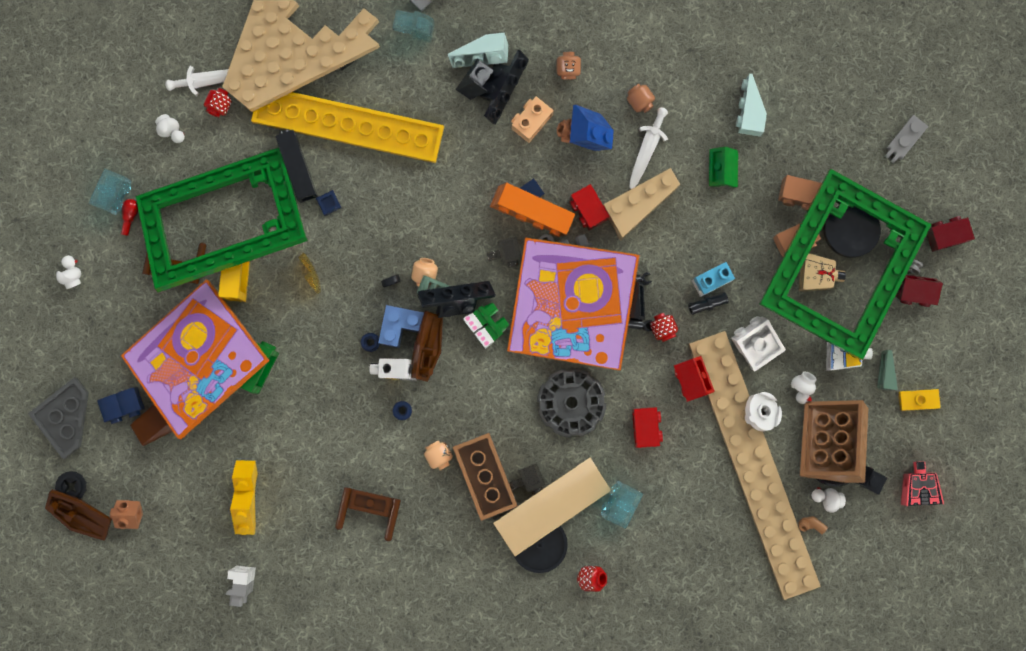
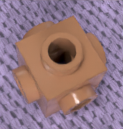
[110,500,143,529]

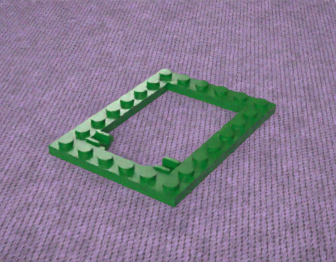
[136,147,308,292]
[759,169,931,360]

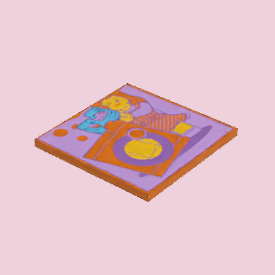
[507,238,640,370]
[121,279,270,440]

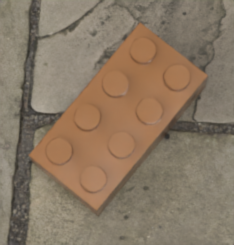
[453,433,518,521]

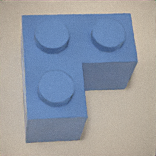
[378,305,424,348]

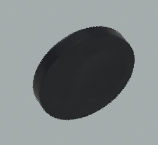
[824,206,881,258]
[514,526,568,573]

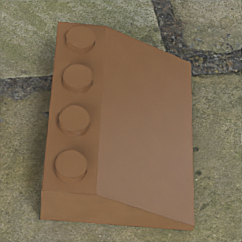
[800,400,869,483]

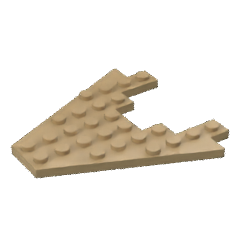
[222,0,380,112]

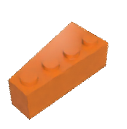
[490,182,575,237]

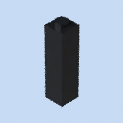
[275,129,318,203]

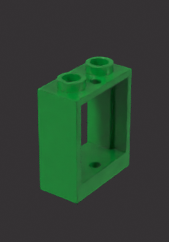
[240,341,279,394]

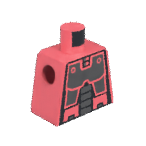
[901,461,944,506]

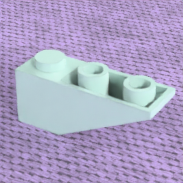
[448,33,508,68]
[736,73,767,136]

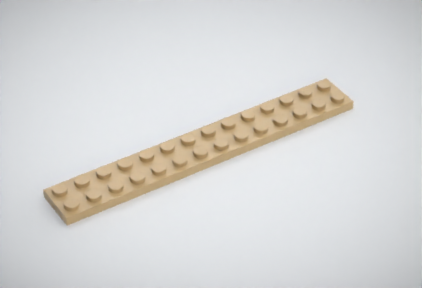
[689,331,821,600]

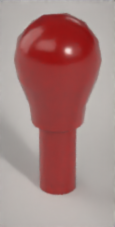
[121,199,139,236]

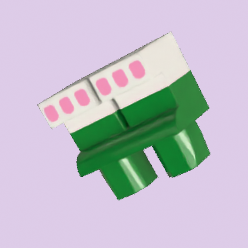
[463,303,509,349]

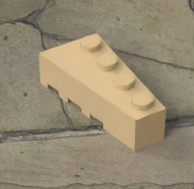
[603,168,680,241]

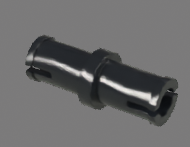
[688,292,729,315]

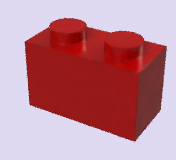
[569,184,610,231]
[674,356,715,402]
[632,407,663,448]

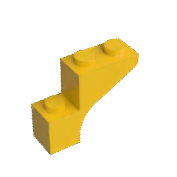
[230,460,258,535]

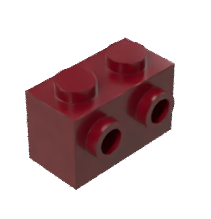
[927,216,975,252]
[895,275,943,307]

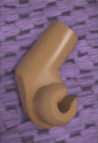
[798,516,828,534]

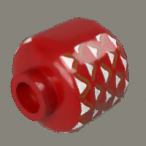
[203,88,232,118]
[650,313,678,342]
[577,566,607,592]

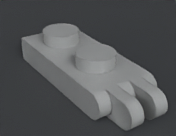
[884,115,929,163]

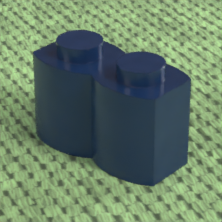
[97,387,145,425]

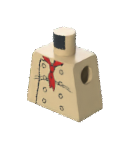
[799,254,846,292]

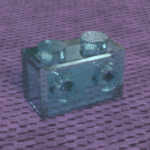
[89,169,132,215]
[601,480,643,529]

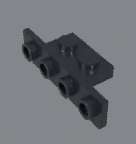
[480,50,529,125]
[417,281,496,318]

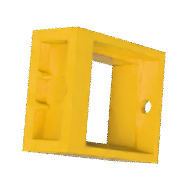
[218,261,250,302]

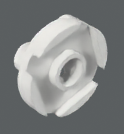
[745,392,782,432]

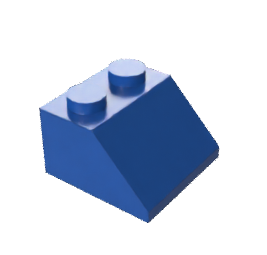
[570,105,614,151]

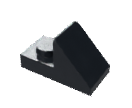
[455,58,494,100]
[856,466,887,495]

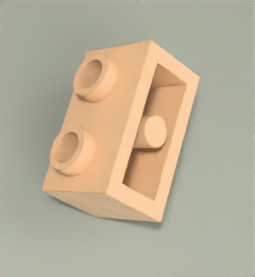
[511,96,554,143]

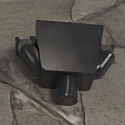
[628,272,653,331]

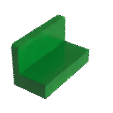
[709,147,738,188]

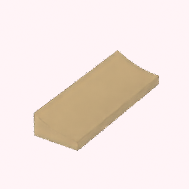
[493,457,611,556]

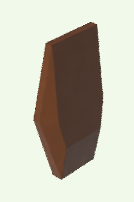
[411,311,443,382]
[130,405,173,446]
[45,489,112,541]

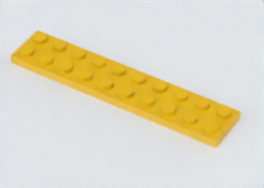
[251,92,444,163]

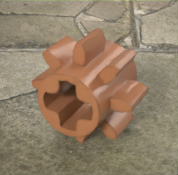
[557,119,572,143]

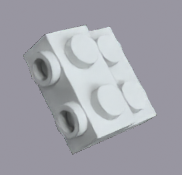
[731,316,786,372]

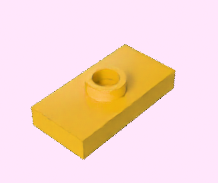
[899,389,940,411]

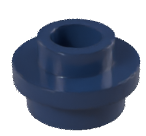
[361,333,380,352]
[393,401,412,420]

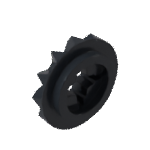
[55,471,87,499]

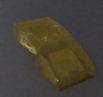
[298,253,321,294]

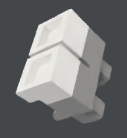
[226,566,256,607]

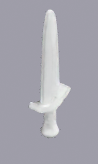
[165,66,229,97]
[629,107,668,189]

